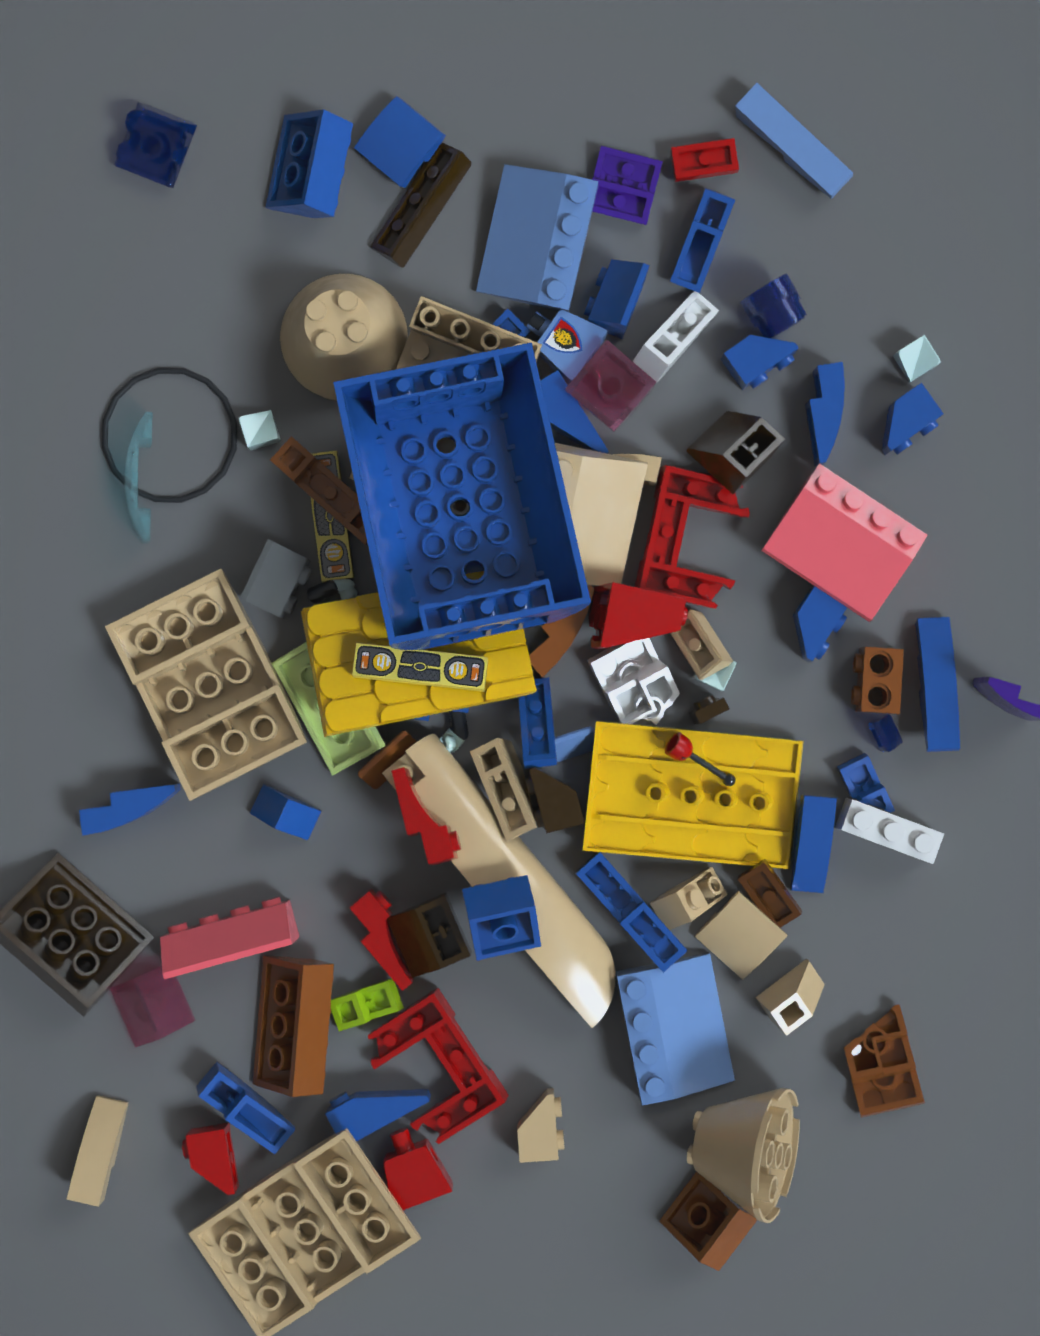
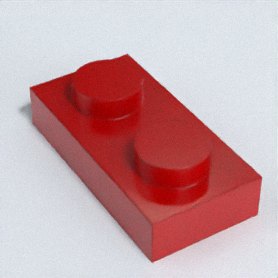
[670,138,739,182]

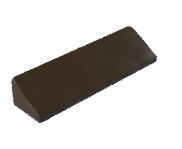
[370,143,471,268]

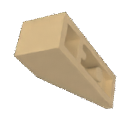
[470,738,537,841]

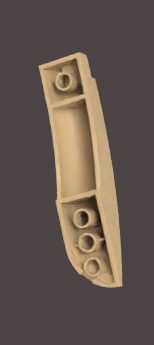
[382,734,616,1028]

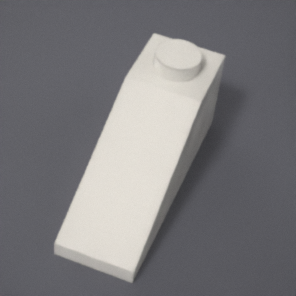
[630,291,719,386]

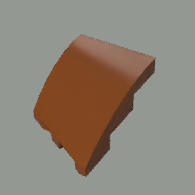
[844,1004,925,1118]

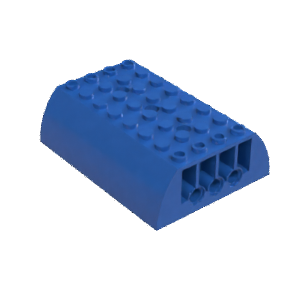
[333,343,591,650]

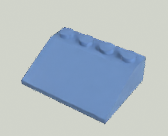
[476,164,598,312]
[616,953,735,1106]

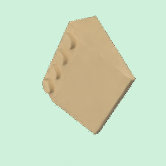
[555,443,648,585]

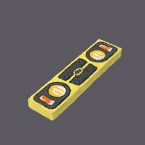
[311,450,354,582]
[352,643,488,692]

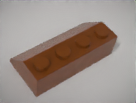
[253,955,334,1097]

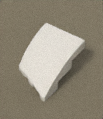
[587,638,680,726]

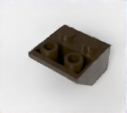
[686,411,785,494]
[525,767,584,834]
[387,892,472,978]

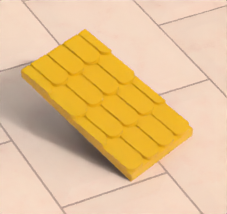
[301,571,537,737]
[583,721,804,869]

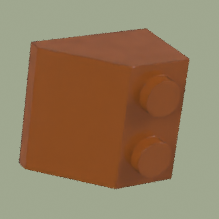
[659,1172,757,1271]

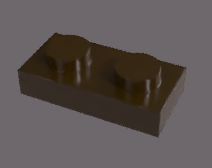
[689,695,730,724]

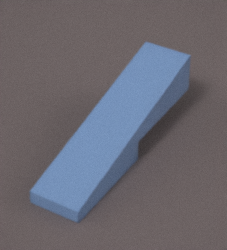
[735,83,853,199]

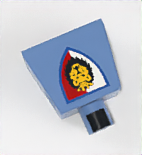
[526,309,608,387]

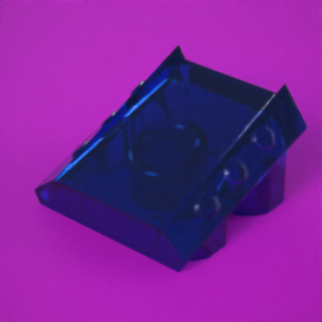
[114,102,197,188]

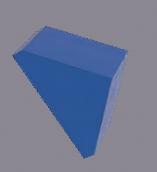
[250,784,322,840]

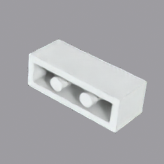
[835,798,944,864]

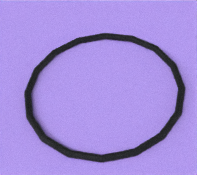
[102,368,237,503]

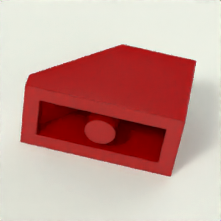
[182,1122,239,1195]

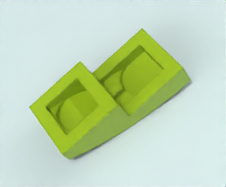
[331,978,404,1031]

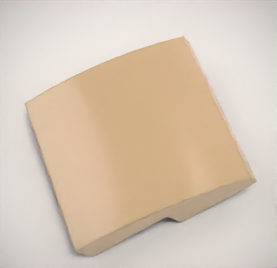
[695,890,788,980]

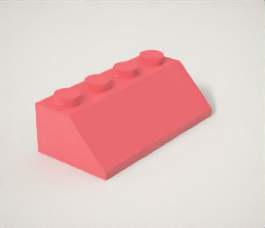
[160,897,300,979]

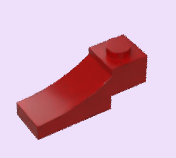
[391,767,461,865]
[350,888,414,991]

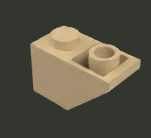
[650,867,727,930]
[755,959,825,1036]
[517,1088,564,1163]

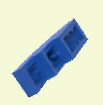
[915,617,960,752]

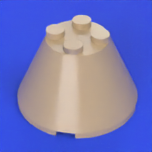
[280,274,408,401]
[687,1088,800,1223]

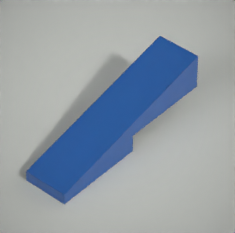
[576,852,688,973]

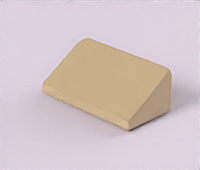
[670,610,733,680]

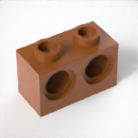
[851,647,904,714]

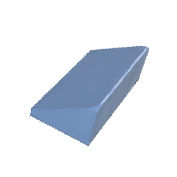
[539,726,595,768]

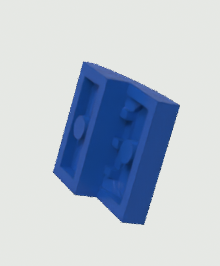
[354,96,446,188]

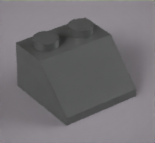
[240,539,312,619]

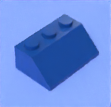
[265,109,353,218]

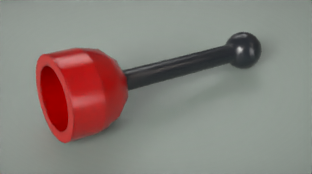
[665,732,736,786]

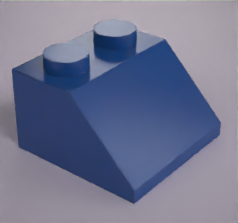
[584,259,650,339]
[462,875,541,961]

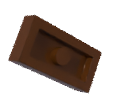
[738,859,802,928]

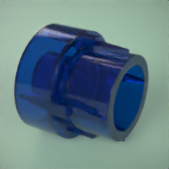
[740,274,807,338]

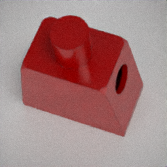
[383,1127,453,1210]

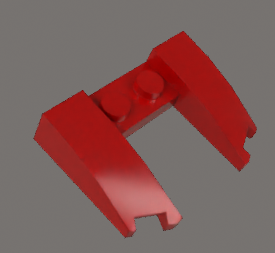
[634,465,750,609]
[368,988,509,1144]

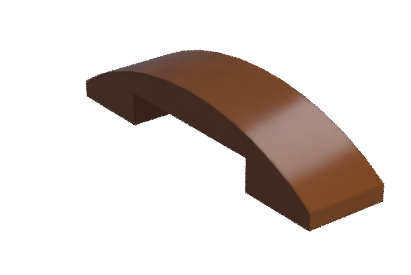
[270,436,367,545]

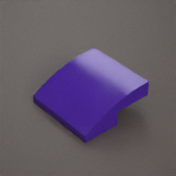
[592,146,663,225]
[972,677,1040,721]

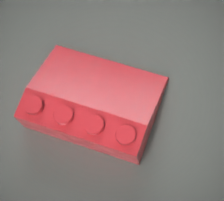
[761,463,928,622]

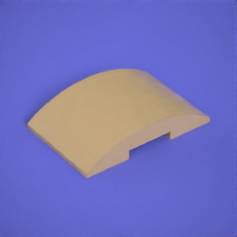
[105,569,307,801]
[188,1128,421,1336]

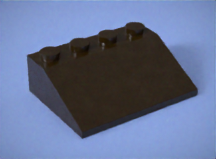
[0,853,154,1017]

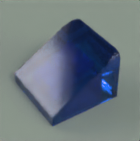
[868,714,903,752]

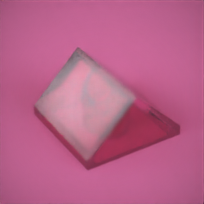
[110,965,195,1047]

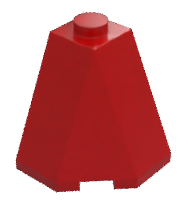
[588,582,688,649]

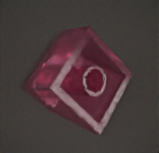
[565,340,656,432]

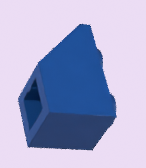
[721,335,799,390]
[882,382,944,455]
[793,586,847,662]

